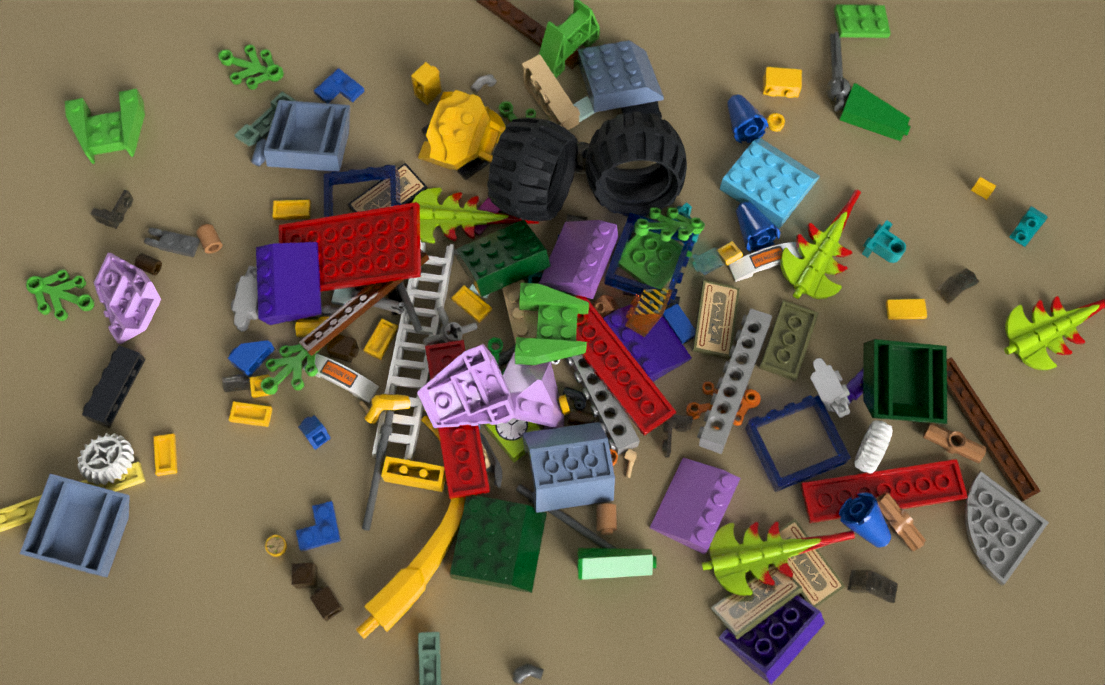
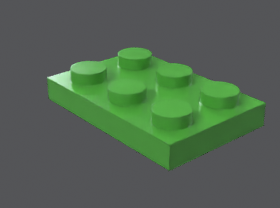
[834,5,891,38]

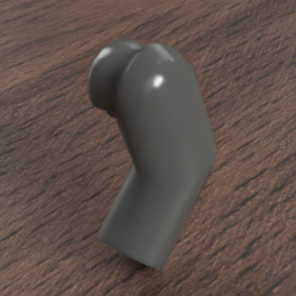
[513,664,544,684]

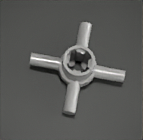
[423,306,477,346]

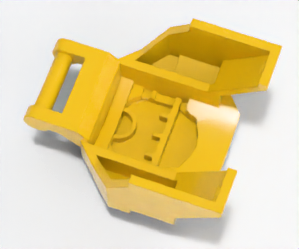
[418,90,506,170]

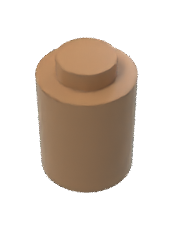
[196,224,223,254]
[596,504,617,535]

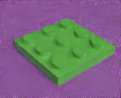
[613,221,692,289]

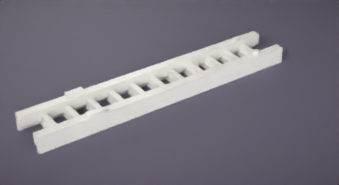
[372,240,455,461]

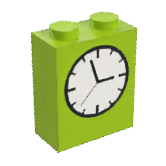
[484,418,541,463]

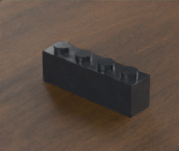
[82,345,146,428]

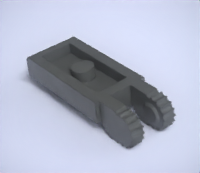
[144,227,200,257]

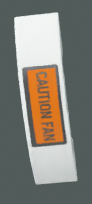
[728,242,803,282]
[303,353,379,403]

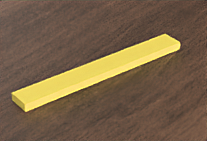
[0,461,145,532]

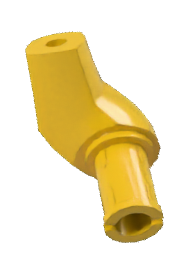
[364,394,410,424]

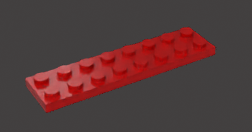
[576,295,676,436]
[425,340,490,499]
[800,459,968,524]

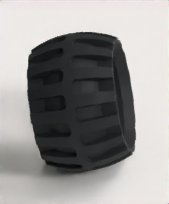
[585,112,687,217]
[487,117,578,221]

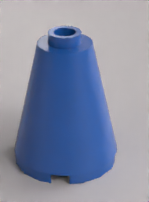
[727,95,768,144]
[736,202,781,252]
[839,492,891,548]

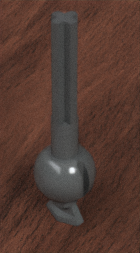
[826,32,851,112]

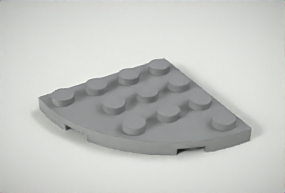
[965,471,1049,585]

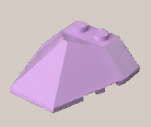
[94,252,161,344]
[417,344,516,428]
[502,352,564,430]

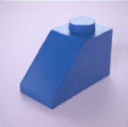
[228,340,275,378]
[298,415,331,450]

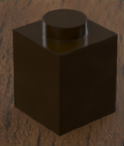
[327,334,359,363]
[292,563,317,589]
[310,586,344,621]

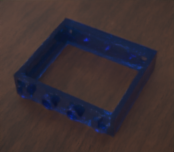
[324,165,401,217]
[604,213,695,306]
[745,395,851,492]

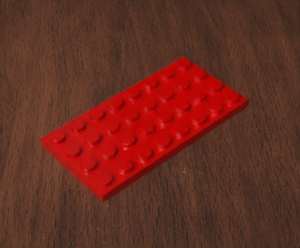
[279,202,421,292]

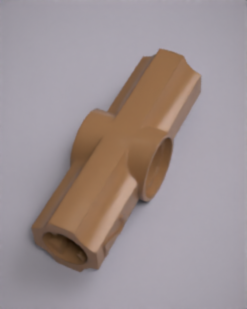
[923,423,986,464]
[876,492,926,551]

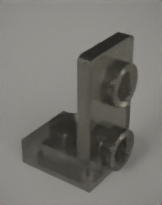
[91,190,133,229]
[935,268,979,304]
[662,415,693,458]
[848,570,898,603]

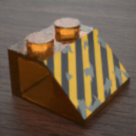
[625,288,672,337]

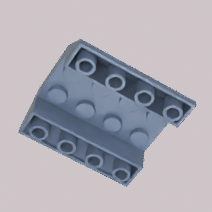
[522,422,615,513]

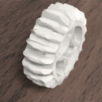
[854,420,892,474]
[77,433,134,486]

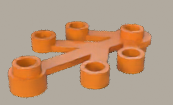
[686,382,761,429]

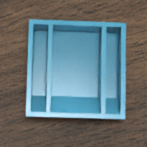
[720,138,820,229]

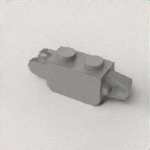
[231,266,258,332]
[810,358,851,418]

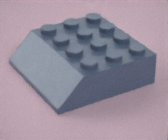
[578,40,664,113]
[264,100,350,172]
[20,474,130,577]

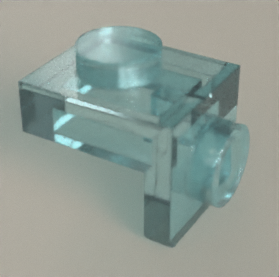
[692,247,724,275]

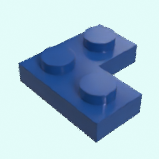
[314,68,364,104]
[296,501,341,551]

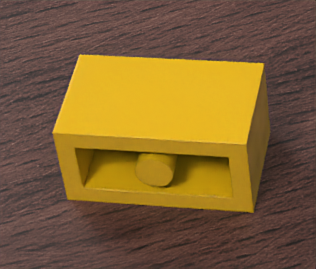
[411,62,442,105]
[763,67,802,98]

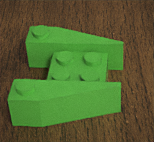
[539,0,600,78]
[65,89,145,164]
[515,283,589,365]

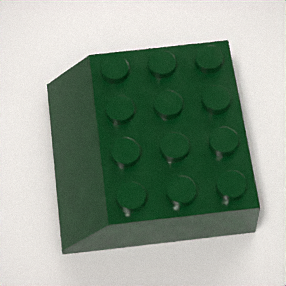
[454,220,551,297]
[863,339,947,424]
[450,495,547,593]

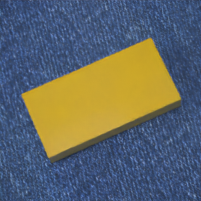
[272,200,311,220]
[451,285,492,323]
[886,299,927,320]
[363,318,399,360]
[229,401,273,427]
[153,433,177,476]

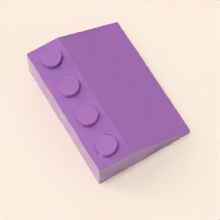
[539,220,618,299]
[650,457,740,555]

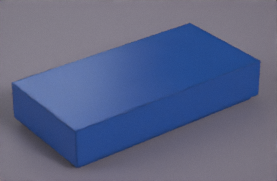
[661,304,695,344]

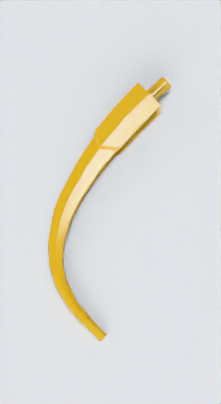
[356,415,466,639]

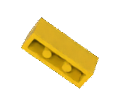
[381,456,446,492]

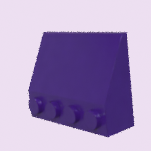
[256,242,322,325]
[603,302,692,382]
[719,595,825,685]

